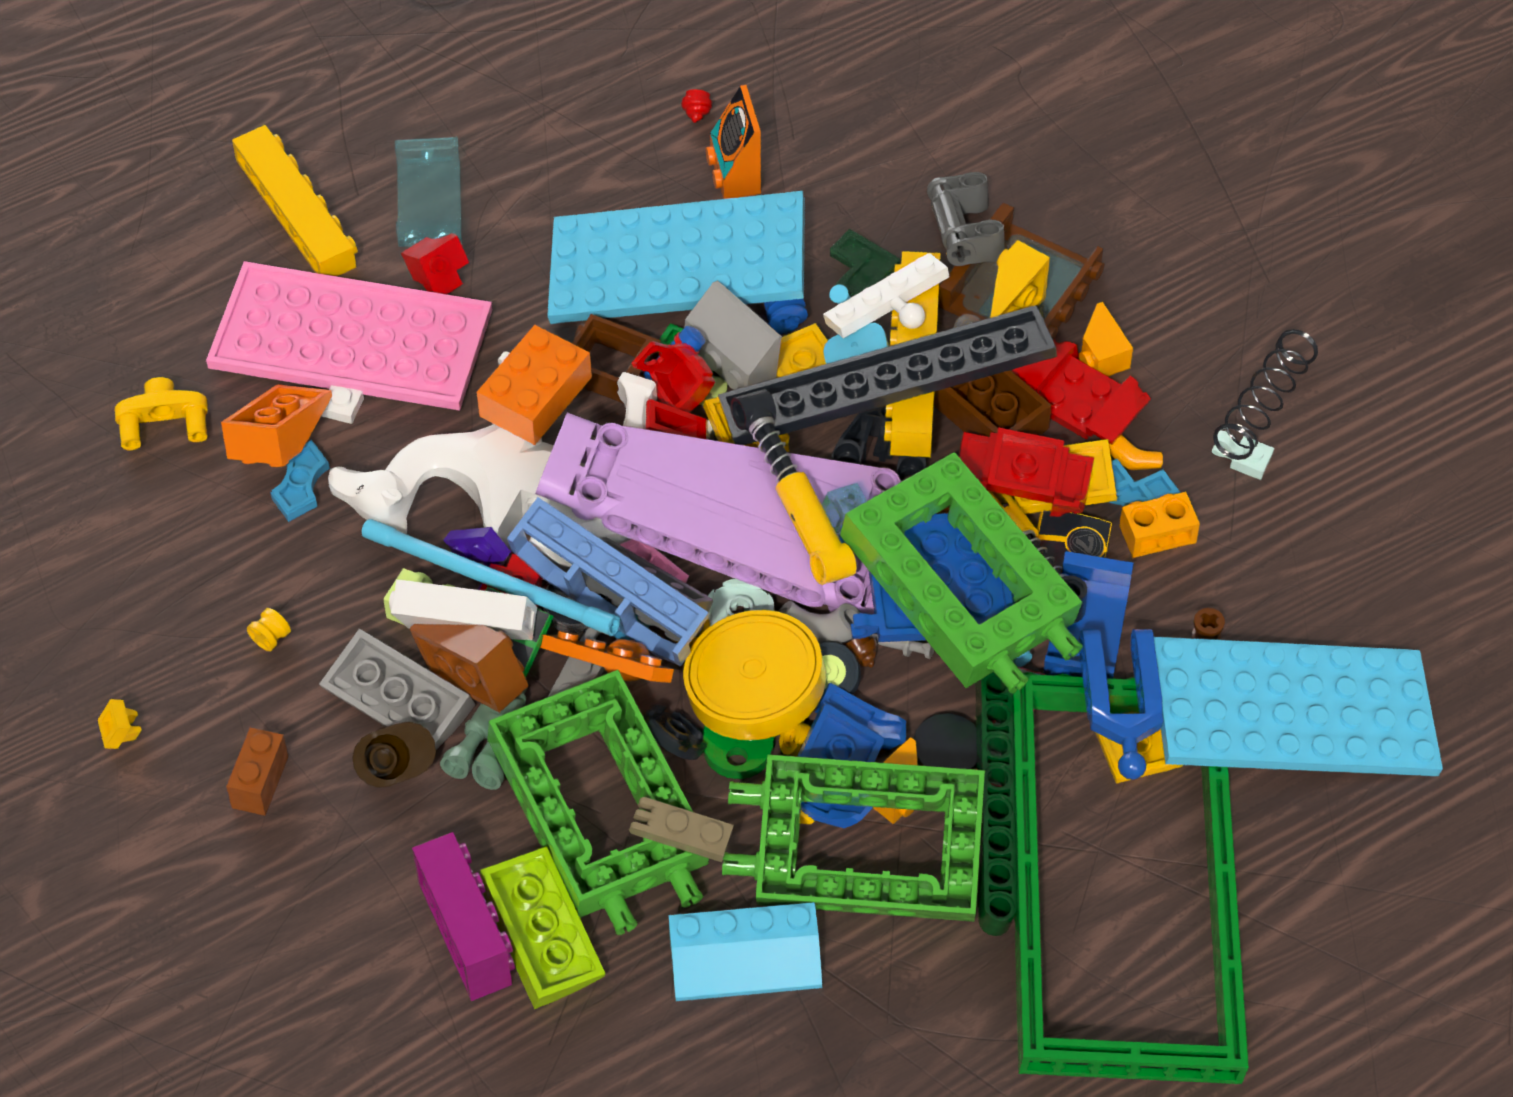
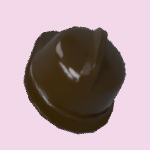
[352,722,436,788]

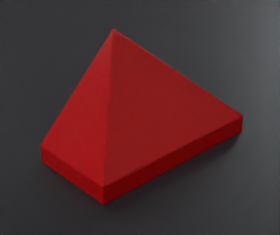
[646,399,706,439]

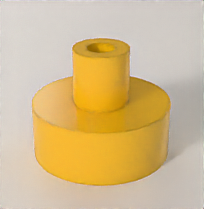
[779,722,810,757]

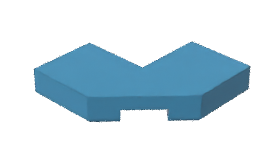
[1109,459,1181,506]

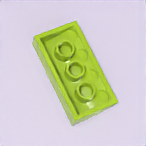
[479,847,605,1009]

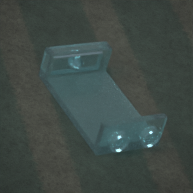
[395,137,462,247]

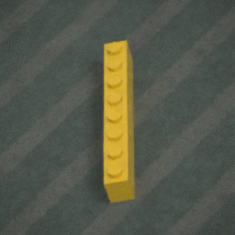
[884,251,940,457]

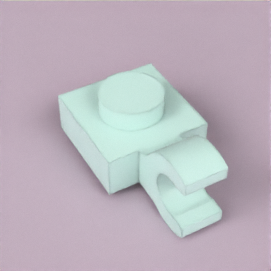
[1212,430,1274,480]

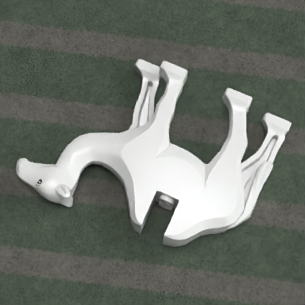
[328,352,715,580]

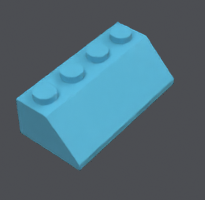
[668,902,822,1001]

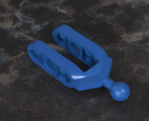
[1079,629,1163,780]

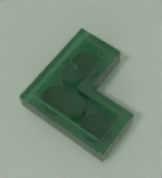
[830,229,900,298]

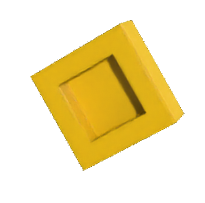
[98,699,142,749]

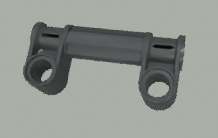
[927,172,1005,266]

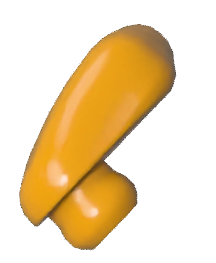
[1102,435,1163,470]

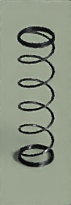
[1213,329,1318,460]

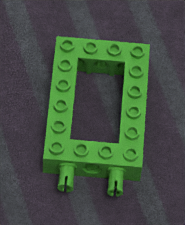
[840,452,1083,693]
[488,670,709,935]
[722,755,985,922]

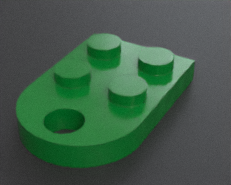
[703,725,774,779]

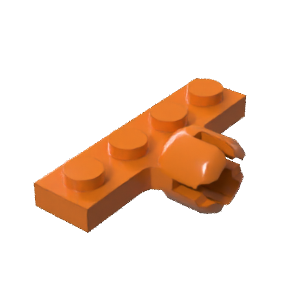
[540,630,674,683]

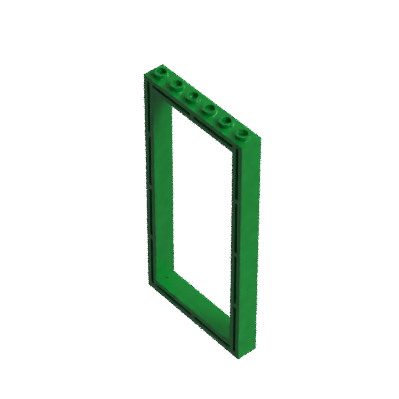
[1013,672,1249,1084]

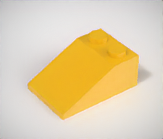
[990,240,1050,318]

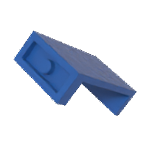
[1043,551,1134,679]

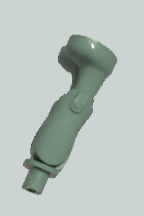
[440,687,528,790]

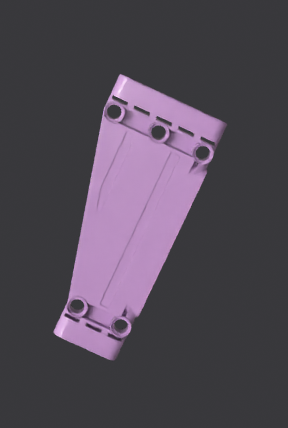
[535,412,902,614]

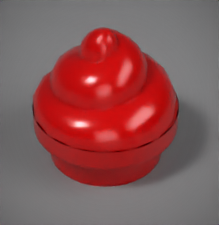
[681,89,712,123]

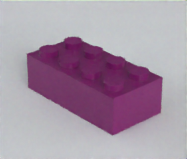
[412,832,515,1001]

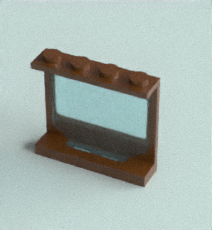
[938,203,1105,340]

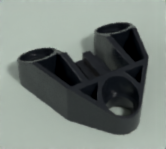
[831,406,926,481]

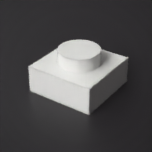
[322,385,364,424]

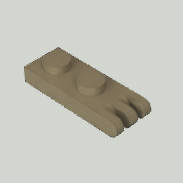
[629,797,734,862]

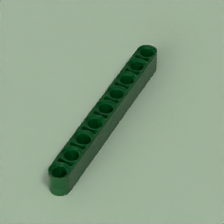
[975,672,1017,936]

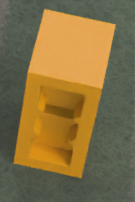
[1119,492,1200,558]

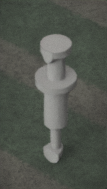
[869,634,934,659]

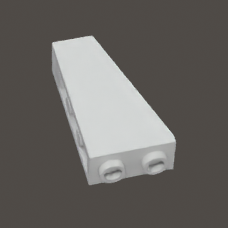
[389,580,537,640]

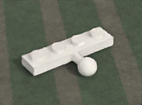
[823,253,949,339]

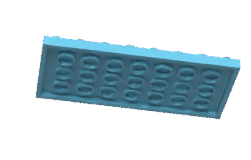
[548,191,805,324]
[1154,637,1443,776]

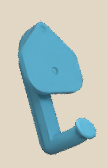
[823,284,889,364]

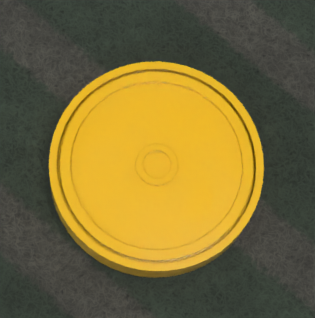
[683,610,826,740]

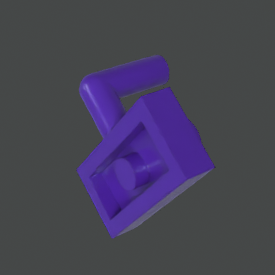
[443,527,511,590]

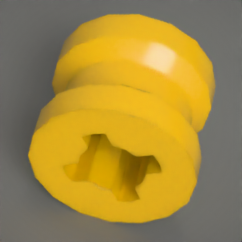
[247,608,291,652]

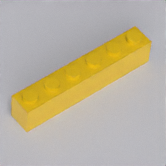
[232,125,358,277]

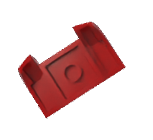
[1012,340,1151,445]
[958,427,1094,517]

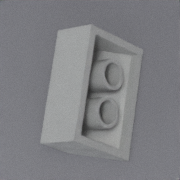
[684,280,782,390]

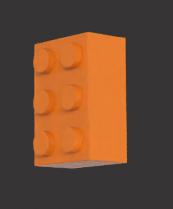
[477,325,592,445]

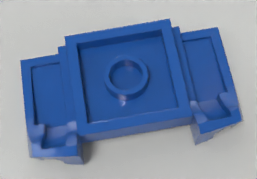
[797,683,906,828]

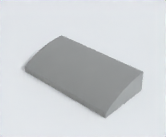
[319,629,475,749]

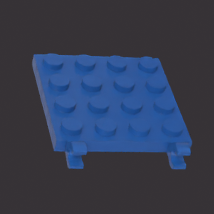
[839,513,1013,642]

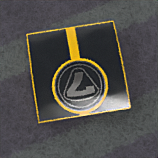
[1037,510,1112,573]

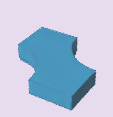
[270,440,330,522]

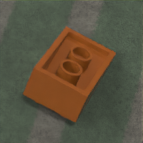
[409,624,529,713]

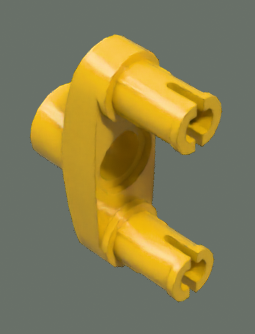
[114,377,208,450]

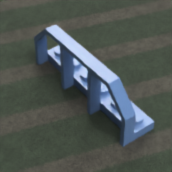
[507,497,709,666]

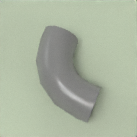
[778,601,861,645]

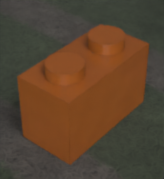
[226,727,288,816]

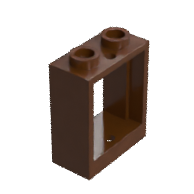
[572,314,661,404]

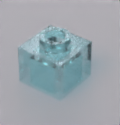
[822,483,867,533]

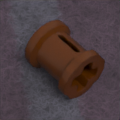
[1191,608,1225,640]

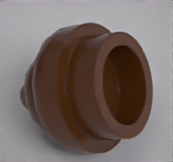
[843,636,877,668]

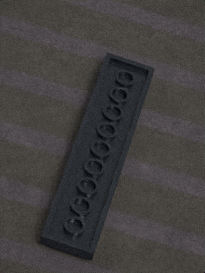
[718,305,1057,445]

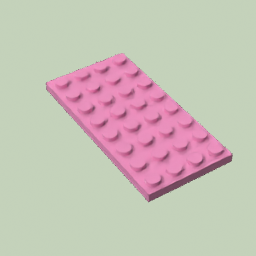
[206,261,492,411]

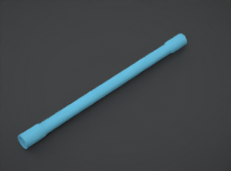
[362,519,620,636]

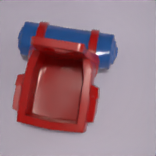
[631,326,716,412]

